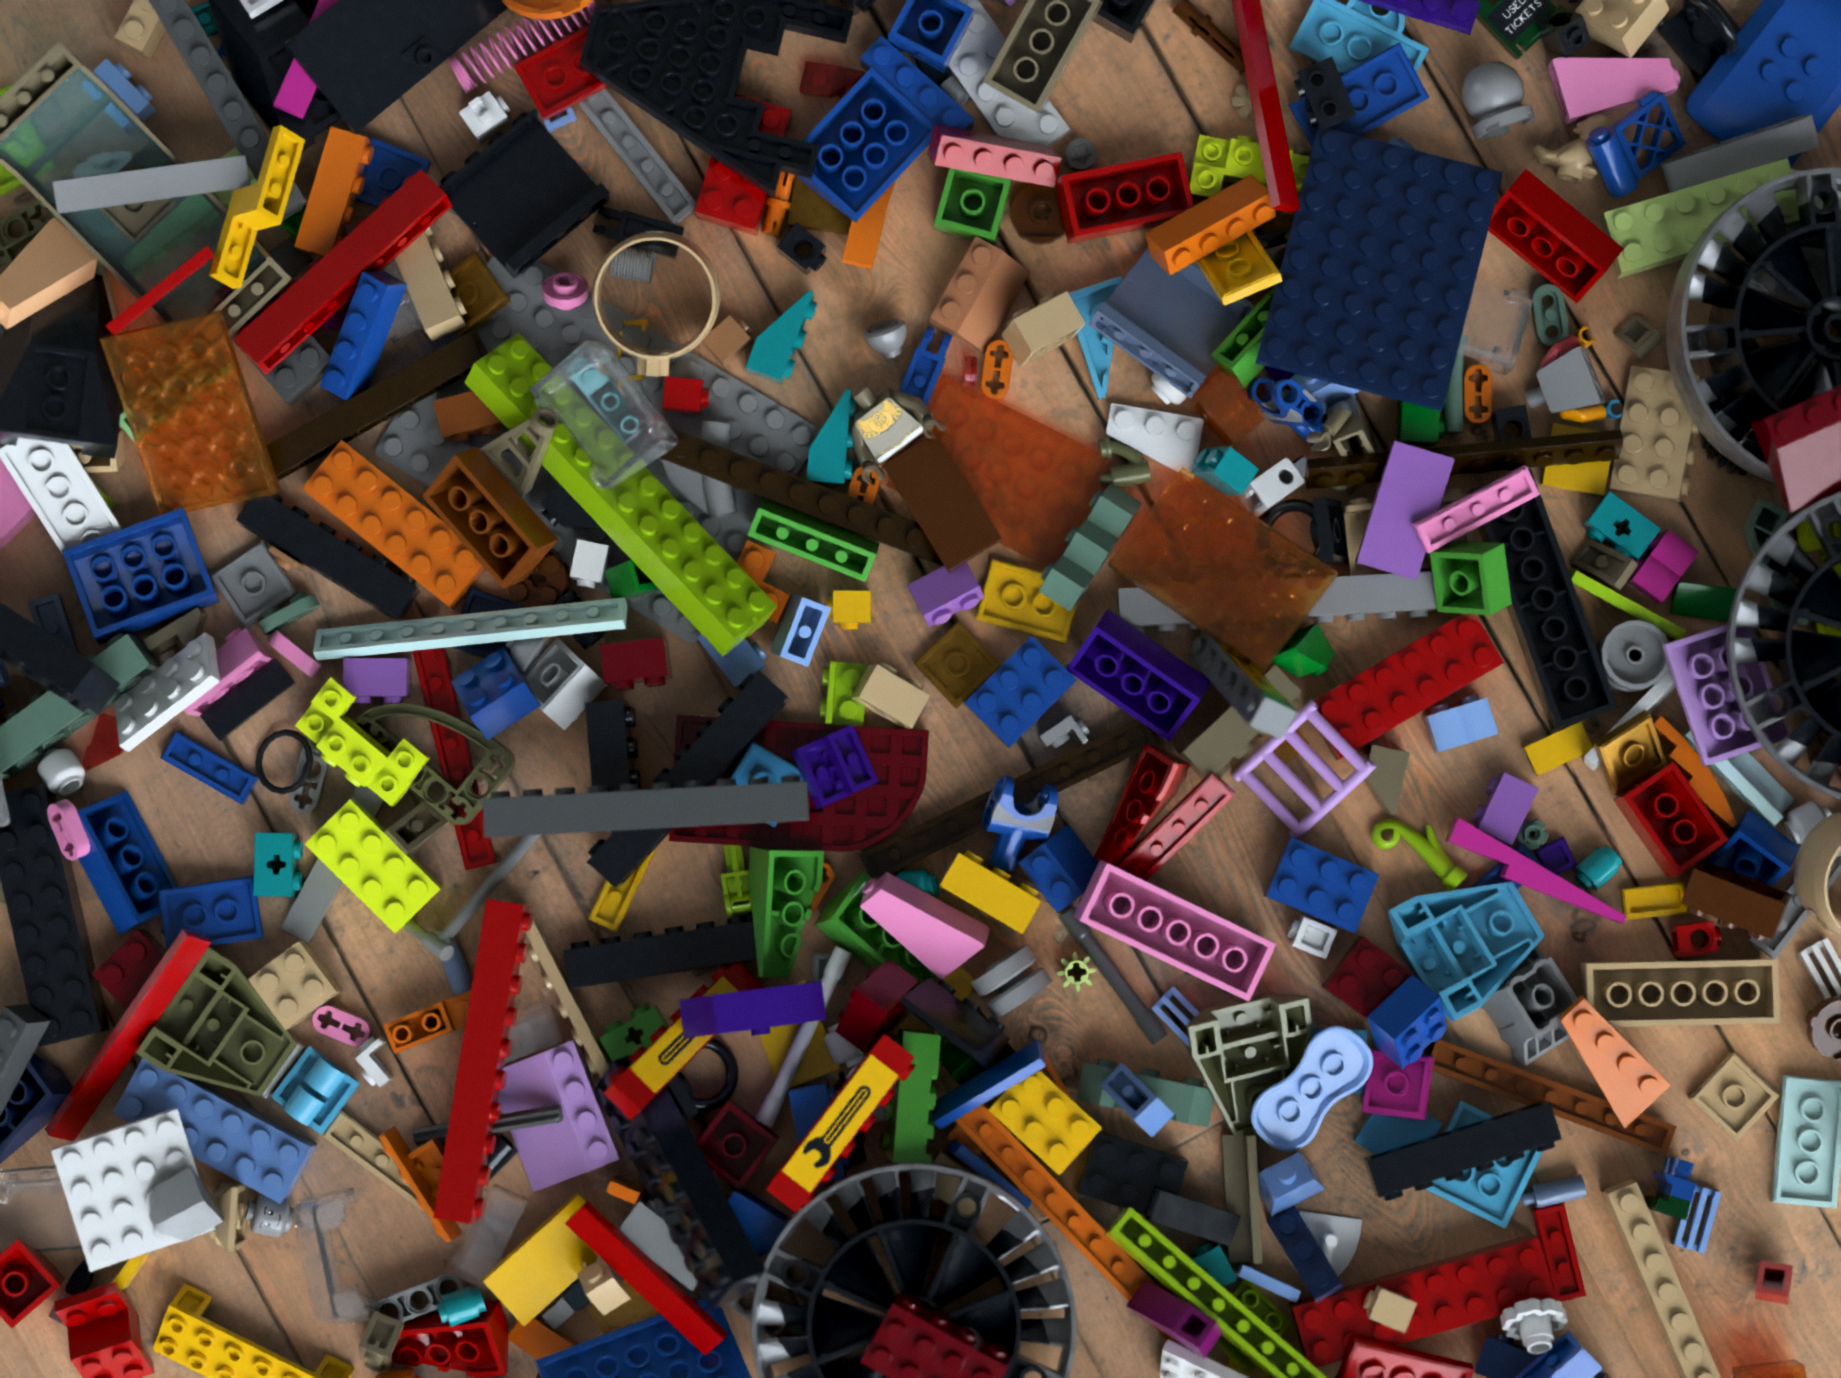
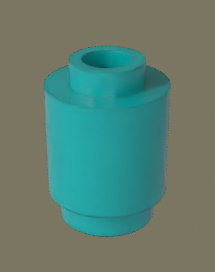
[1575,845,1623,891]
[437,1286,487,1327]

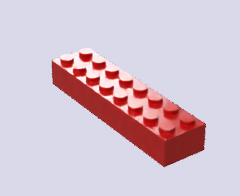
[1289,1234,1557,1368]

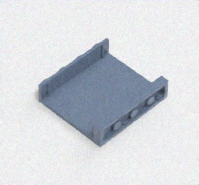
[1089,248,1255,399]

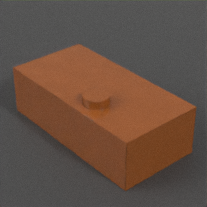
[422,447,558,589]

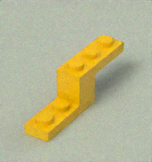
[209,125,305,289]

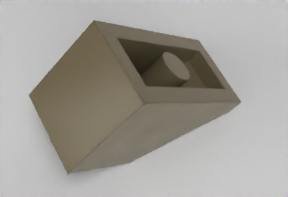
[1361,744,1409,815]

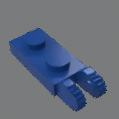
[899,326,953,406]

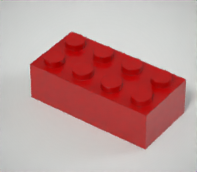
[694,94,792,236]
[1055,152,1194,244]
[1488,169,1624,303]

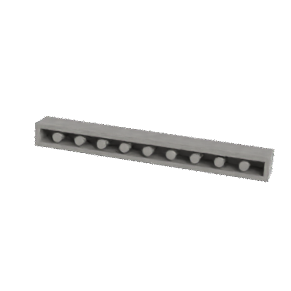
[1117,571,1436,633]

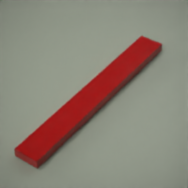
[1232,0,1301,214]
[412,648,497,870]
[45,929,211,1141]

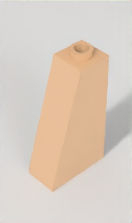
[0,217,98,329]

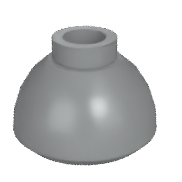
[864,318,907,359]
[505,637,548,672]

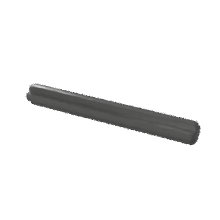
[413,1105,563,1145]

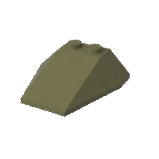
[136,947,298,1097]
[1186,993,1312,1137]

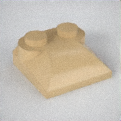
[210,1181,250,1252]

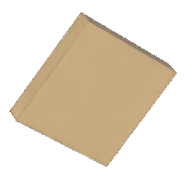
[1688,1052,1780,1142]

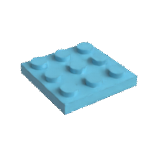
[1426,1100,1543,1229]

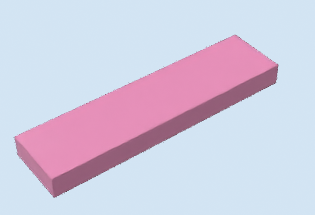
[1412,466,1540,553]

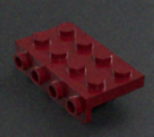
[860,1293,1012,1378]

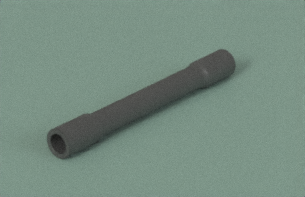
[1059,906,1167,1045]

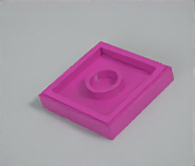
[1361,1049,1434,1121]

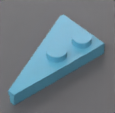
[1069,276,1123,400]

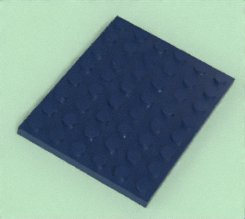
[1256,126,1503,411]

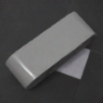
[375,1271,467,1322]

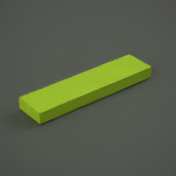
[1569,568,1687,640]

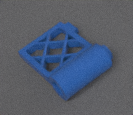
[1586,90,1686,198]

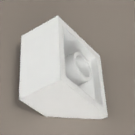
[523,637,607,730]

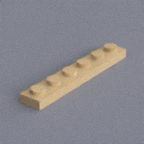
[523,903,611,1078]

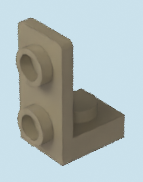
[359,1311,404,1373]

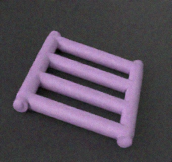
[1231,699,1376,840]

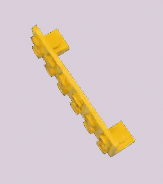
[153,1283,355,1378]

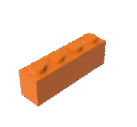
[294,126,374,257]
[1145,175,1276,275]

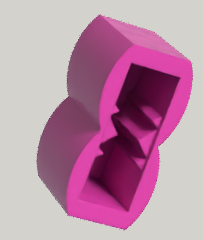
[1627,529,1699,604]

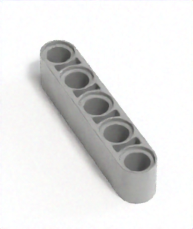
[1660,114,1820,193]

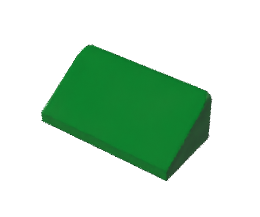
[1670,581,1737,622]

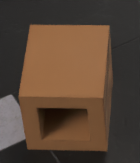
[702,315,752,367]

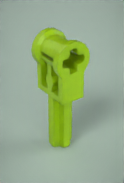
[721,845,752,919]

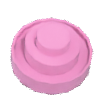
[542,272,589,311]

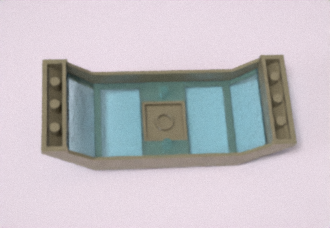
[0,41,292,366]

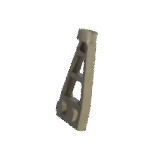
[480,407,558,499]

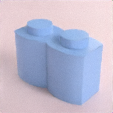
[1423,694,1499,753]

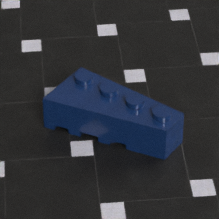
[1474,1332,1607,1378]

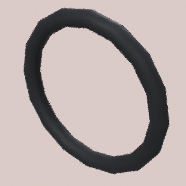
[255,729,313,794]

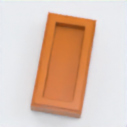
[606,1175,645,1204]

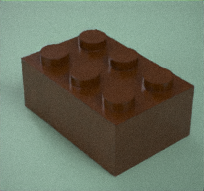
[1680,859,1792,941]

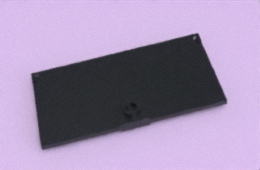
[284,0,507,134]

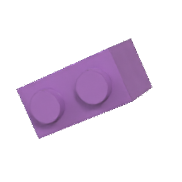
[907,562,984,627]
[343,658,411,704]
[1472,772,1539,846]

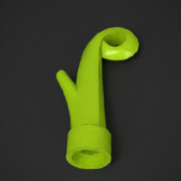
[1371,819,1468,891]

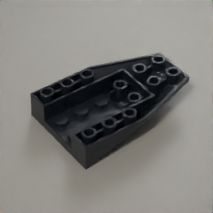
[208,0,342,151]
[0,274,125,459]

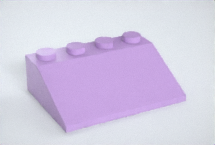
[1662,624,1789,767]
[498,1040,623,1192]

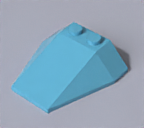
[1388,881,1545,1022]

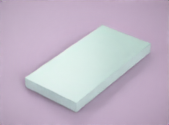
[1771,1075,1841,1209]

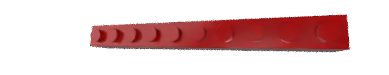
[433,899,533,1224]

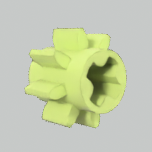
[1056,952,1096,992]

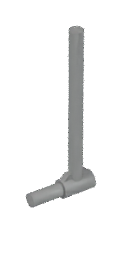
[404,834,542,961]

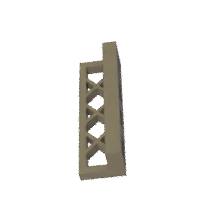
[1221,1133,1263,1264]

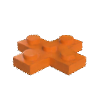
[736,540,791,624]

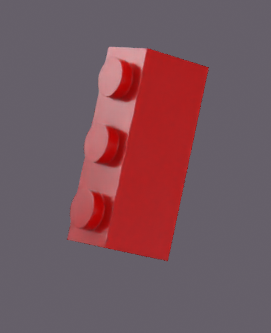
[1613,761,1728,878]

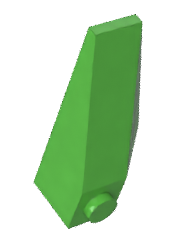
[748,847,824,978]
[814,871,937,987]

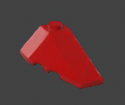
[1094,743,1190,866]
[392,1300,508,1378]

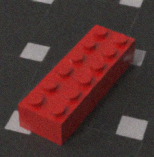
[1314,614,1504,760]

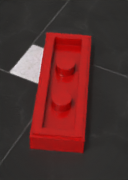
[1531,1202,1586,1302]

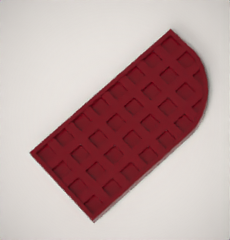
[669,715,929,852]

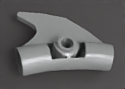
[656,421,737,519]

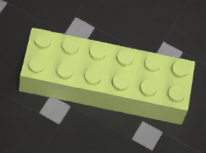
[1600,158,1800,279]

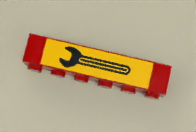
[603,962,764,1120]
[765,1033,915,1213]

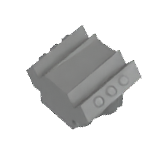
[1481,946,1578,1066]

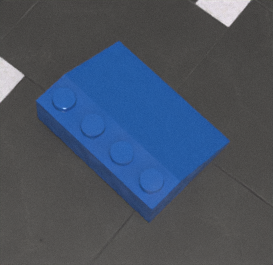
[794,67,934,223]
[62,507,220,646]

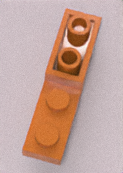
[383,990,516,1054]

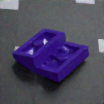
[791,724,879,810]

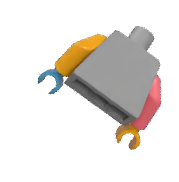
[1525,326,1623,423]

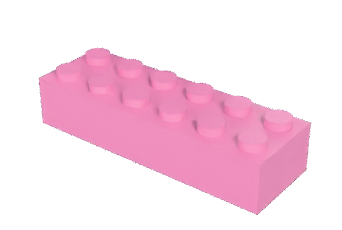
[1073,860,1276,1002]

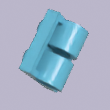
[271,1045,361,1135]

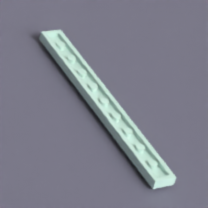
[313,597,628,661]

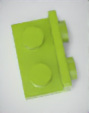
[820,660,869,727]

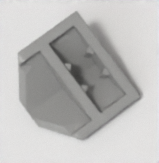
[149,1165,224,1242]

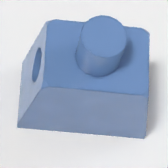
[1258,1152,1325,1216]

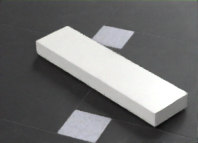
[1584,669,1676,771]

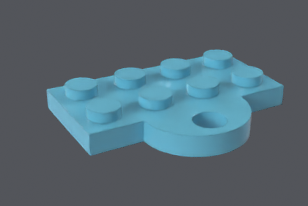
[1289,0,1430,75]

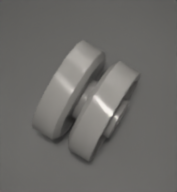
[1596,620,1669,693]
[970,944,1052,1019]

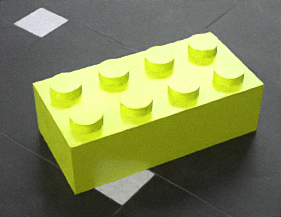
[305,797,443,934]

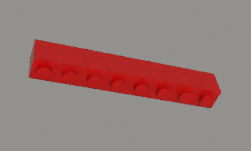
[233,169,452,375]

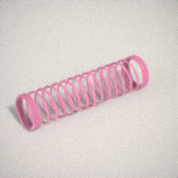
[447,0,597,94]

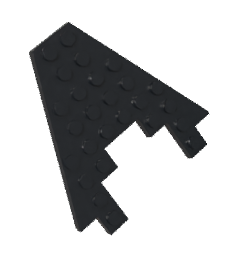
[580,0,853,197]

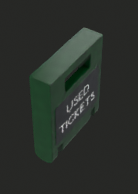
[1475,0,1557,60]

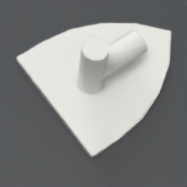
[1299,1210,1362,1276]

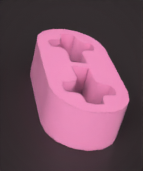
[267,629,323,678]
[47,799,90,861]
[312,1005,372,1046]

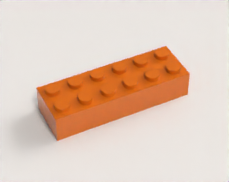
[301,440,486,610]

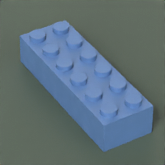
[113,1058,318,1204]

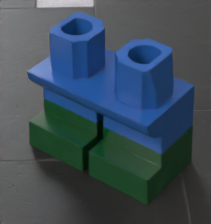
[1645,1156,1697,1220]

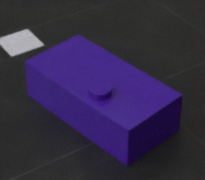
[1066,609,1211,742]
[679,981,826,1038]

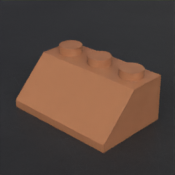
[930,236,1030,354]

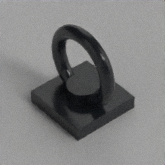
[1657,0,1740,78]
[1258,497,1348,574]
[666,1038,739,1120]

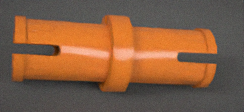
[761,171,795,237]

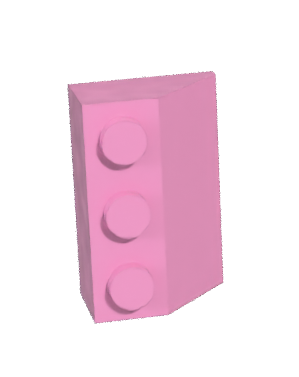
[184,628,274,717]

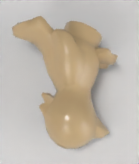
[1534,113,1614,183]

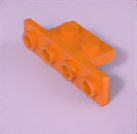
[379,1126,462,1243]

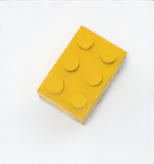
[939,850,1042,934]
[988,1070,1102,1175]

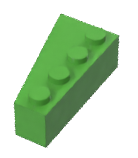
[880,1028,941,1163]

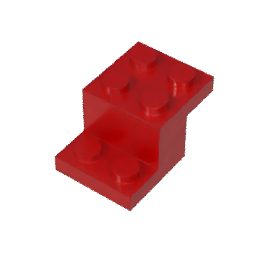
[54,1282,154,1378]

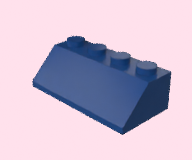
[77,790,179,935]

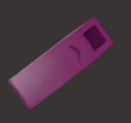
[1126,1280,1222,1359]

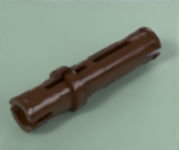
[1172,0,1245,75]

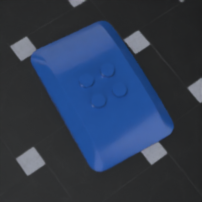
[1685,0,1841,167]

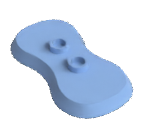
[1251,1026,1373,1152]

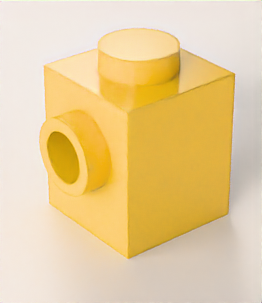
[827,590,871,630]

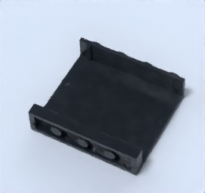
[439,109,610,279]

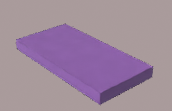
[1355,440,1455,580]

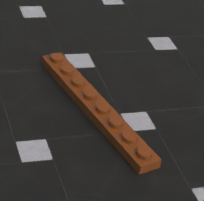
[1429,1039,1676,1156]

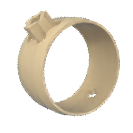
[592,231,721,377]
[1794,812,1841,935]

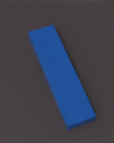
[932,1040,1046,1129]

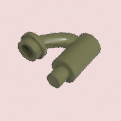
[1098,435,1151,488]

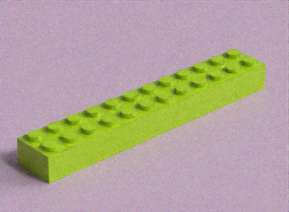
[464,333,777,656]

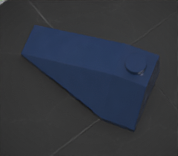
[0,1053,73,1164]

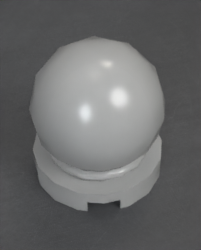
[1461,62,1535,140]

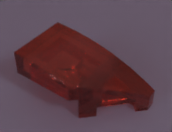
[799,61,865,99]
[82,713,124,772]

